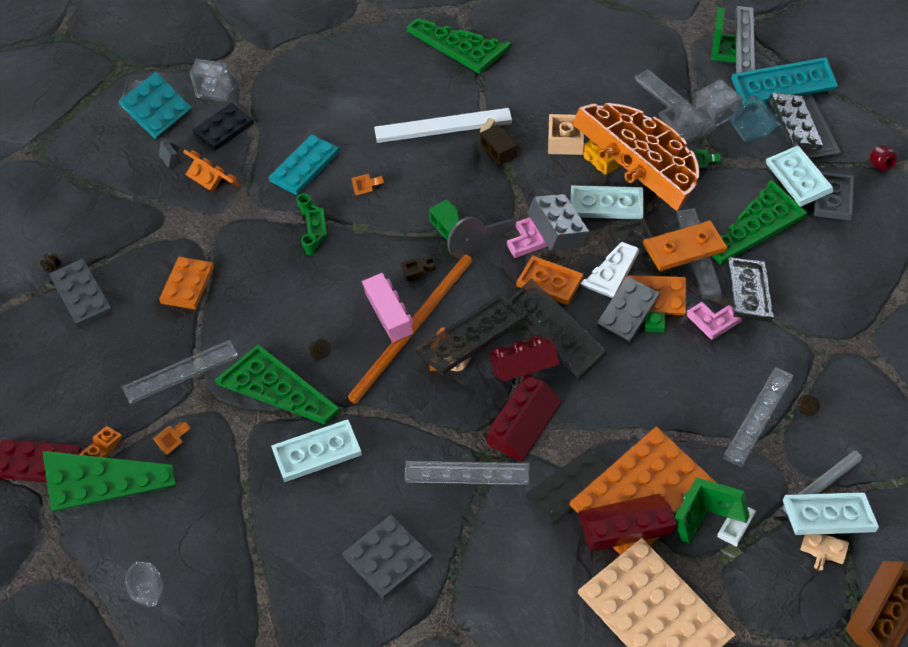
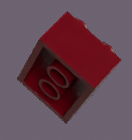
[489,335,560,381]

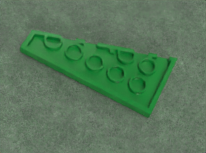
[407,18,512,74]
[712,179,807,265]
[215,344,340,425]
[43,451,176,512]

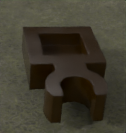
[401,256,436,281]

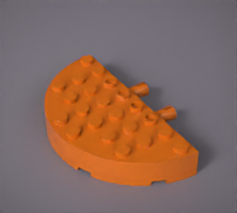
[572,103,699,211]

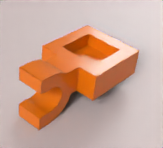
[351,174,384,195]
[153,422,190,455]

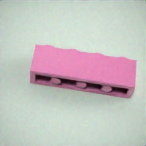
[361,273,414,343]

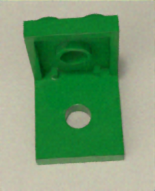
[711,7,736,63]
[674,477,750,544]

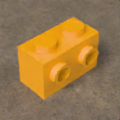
[583,140,622,175]

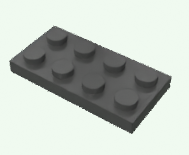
[49,259,113,328]

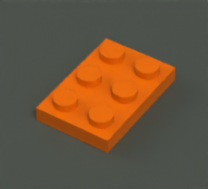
[516,255,583,305]
[159,257,214,310]
[628,276,686,316]

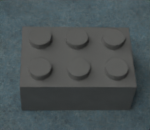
[527,194,589,251]

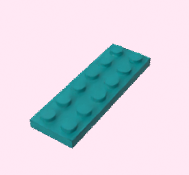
[731,57,838,107]

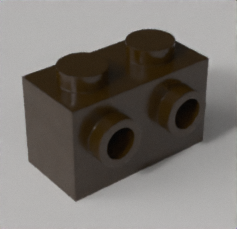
[480,124,518,166]

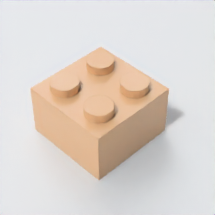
[548,114,584,155]

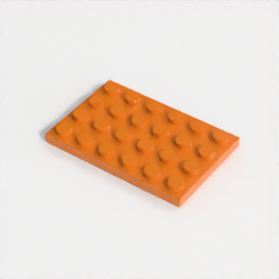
[569,427,717,555]

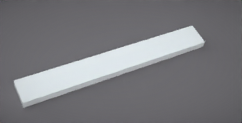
[374,108,512,143]

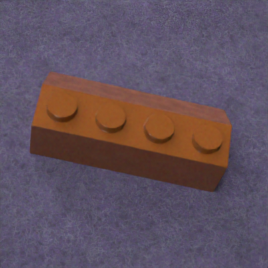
[845,561,908,647]

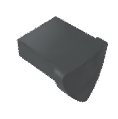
[159,140,179,168]

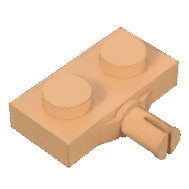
[800,534,849,570]

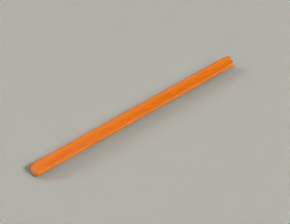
[348,254,472,404]

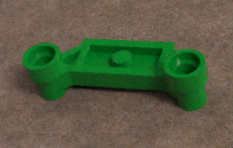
[297,193,327,255]

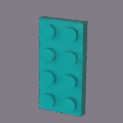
[269,134,339,195]

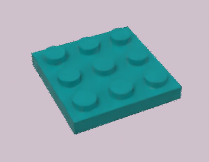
[119,72,192,139]

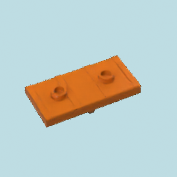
[643,220,727,272]

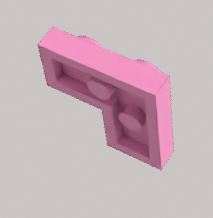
[507,217,548,258]
[687,302,742,340]

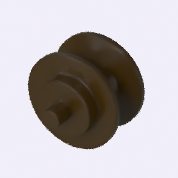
[40,253,61,272]
[309,339,331,360]
[797,395,820,416]

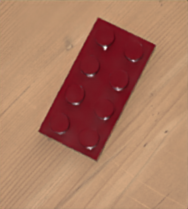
[0,439,82,483]

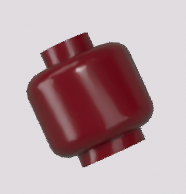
[869,145,897,171]

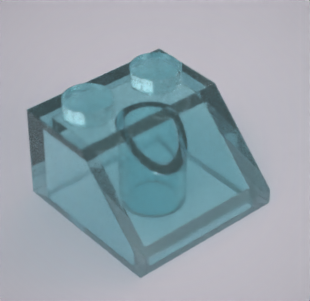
[728,95,780,142]

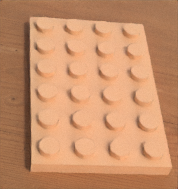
[578,538,735,647]

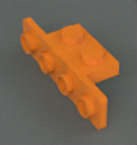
[183,150,241,192]

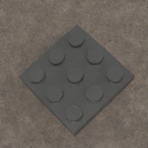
[342,515,433,600]

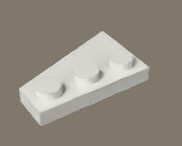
[580,242,639,298]

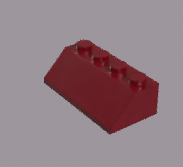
[487,374,561,462]
[578,494,677,552]

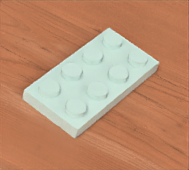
[766,145,833,207]
[571,186,643,219]
[271,419,362,482]
[783,493,879,535]

